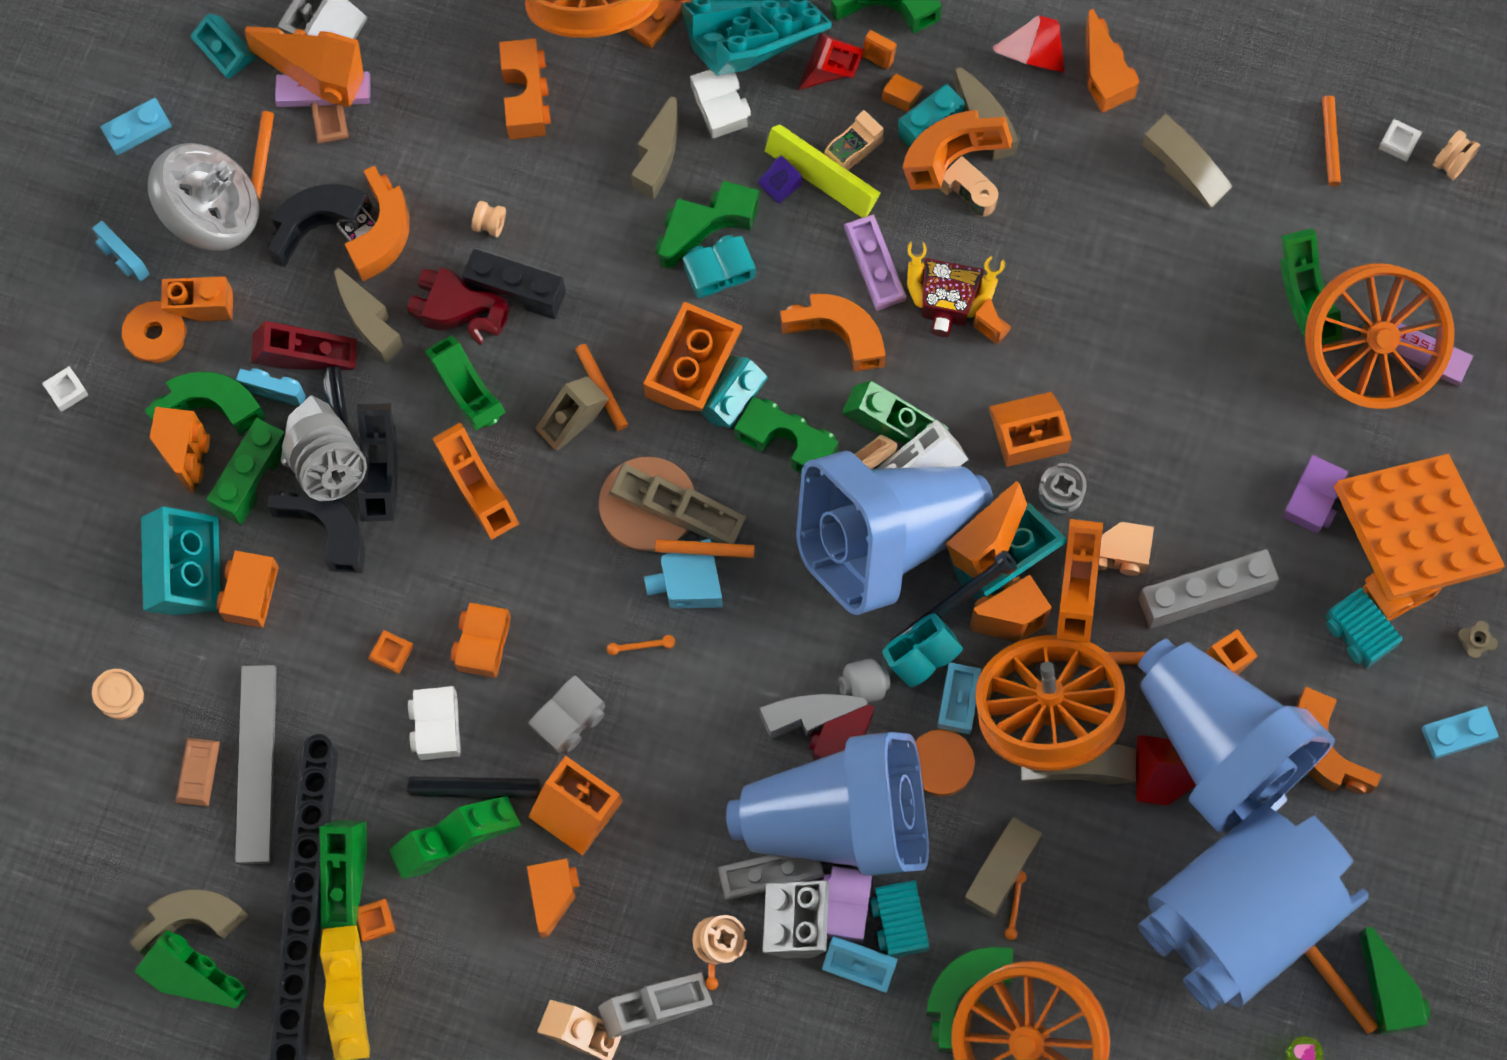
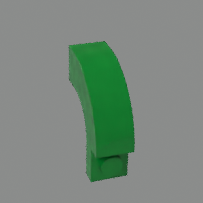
[830,0,942,34]
[1280,228,1343,345]
[424,335,506,431]
[144,372,266,435]
[926,947,1013,1053]

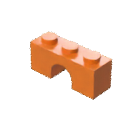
[499,38,551,140]

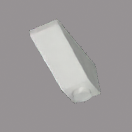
[876,420,968,469]

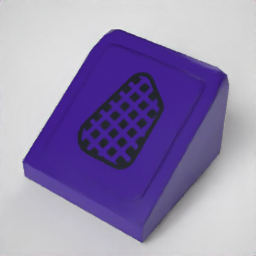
[758,156,802,204]

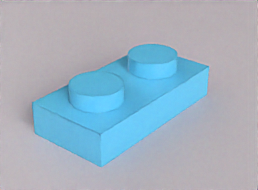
[100,98,172,156]
[92,220,149,282]
[236,368,306,407]
[937,662,981,735]
[1421,706,1499,759]
[822,936,898,993]

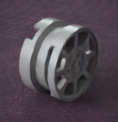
[1038,463,1086,514]

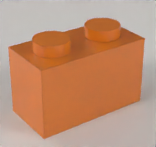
[216,550,279,628]

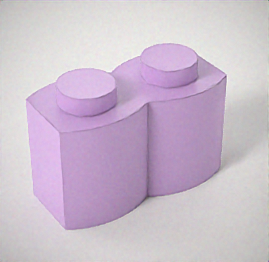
[823,866,872,944]

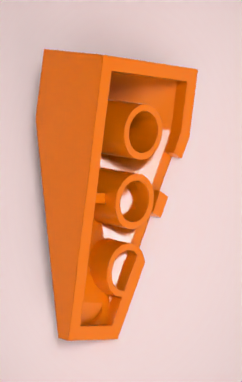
[245,26,364,107]

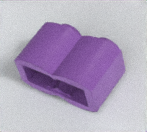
[1282,455,1348,534]

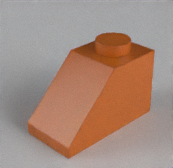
[527,858,580,938]

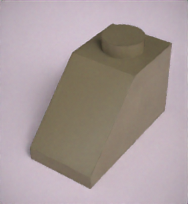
[535,376,609,451]

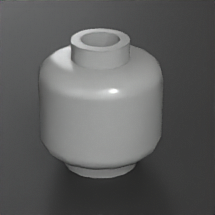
[838,658,890,703]

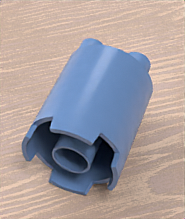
[1138,793,1368,1011]

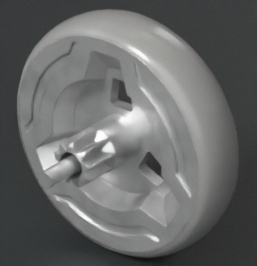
[147,143,259,251]

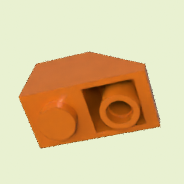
[161,276,233,322]

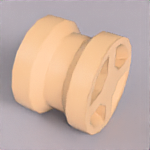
[472,201,506,237]

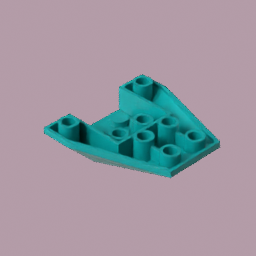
[681,0,832,76]

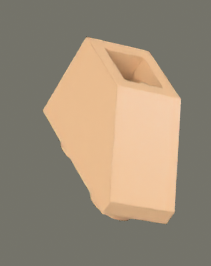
[1098,522,1154,576]
[537,1000,621,1060]

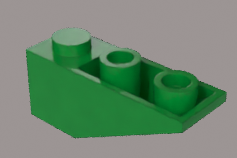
[841,380,949,444]
[134,929,249,1008]

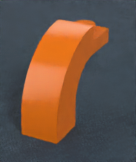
[903,110,1012,190]
[345,165,410,282]
[780,294,886,372]
[432,423,519,540]
[1056,519,1103,643]
[1295,687,1381,794]

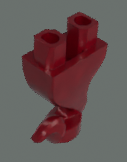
[407,267,510,345]

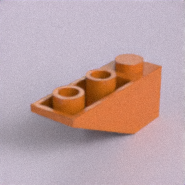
[1086,9,1139,113]
[946,481,1027,578]

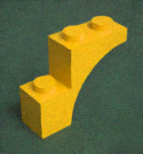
[320,925,370,1060]

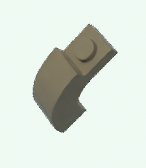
[1021,740,1136,785]
[130,889,249,956]

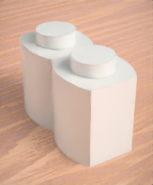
[690,69,751,139]
[408,686,460,760]

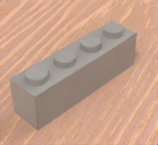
[1138,549,1279,629]

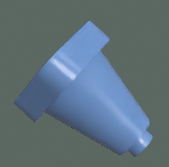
[796,451,993,615]
[1138,639,1335,832]
[726,732,929,876]

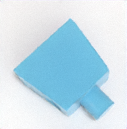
[644,539,723,609]

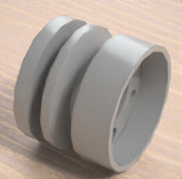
[282,413,367,501]

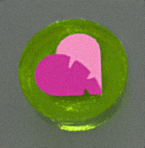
[1286,1036,1323,1060]

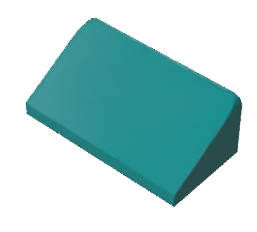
[190,13,256,79]

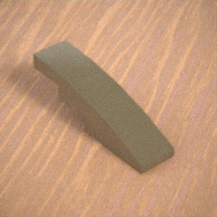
[608,463,746,544]

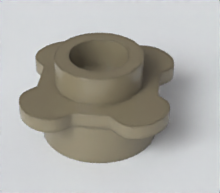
[1458,621,1498,659]

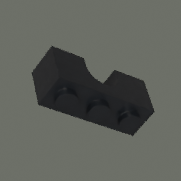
[462,248,566,320]

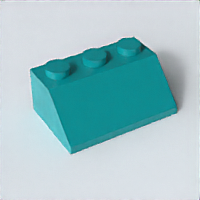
[949,503,1067,600]
[141,506,221,615]

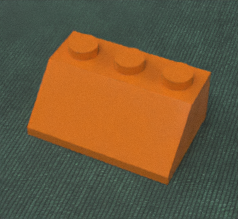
[643,302,743,411]

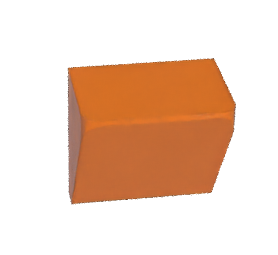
[882,73,923,112]

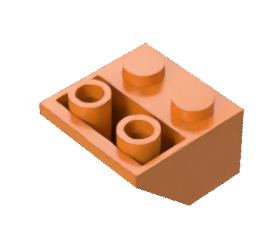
[989,392,1072,467]
[149,407,210,494]
[969,575,1052,642]
[528,755,622,856]

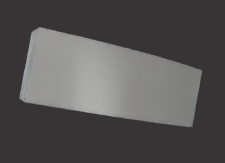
[760,694,868,739]
[598,972,713,1039]

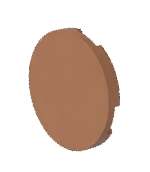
[599,457,694,552]

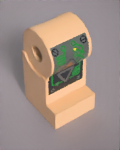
[824,110,884,170]
[939,156,998,216]

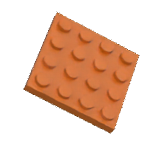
[1333,453,1505,601]

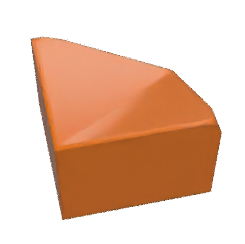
[973,298,1011,344]

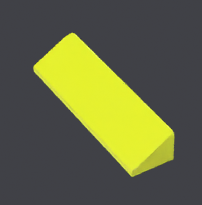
[764,125,881,218]

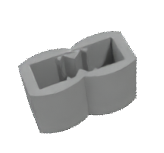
[529,675,606,754]

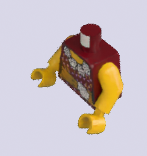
[907,241,1005,337]

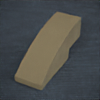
[954,67,1019,161]
[631,96,678,200]
[1142,113,1232,210]
[334,267,403,364]
[964,817,1043,919]

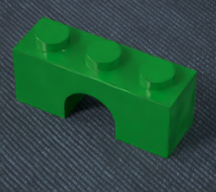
[734,396,838,474]
[206,418,285,526]

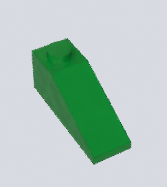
[320,820,367,928]
[1359,926,1431,1035]

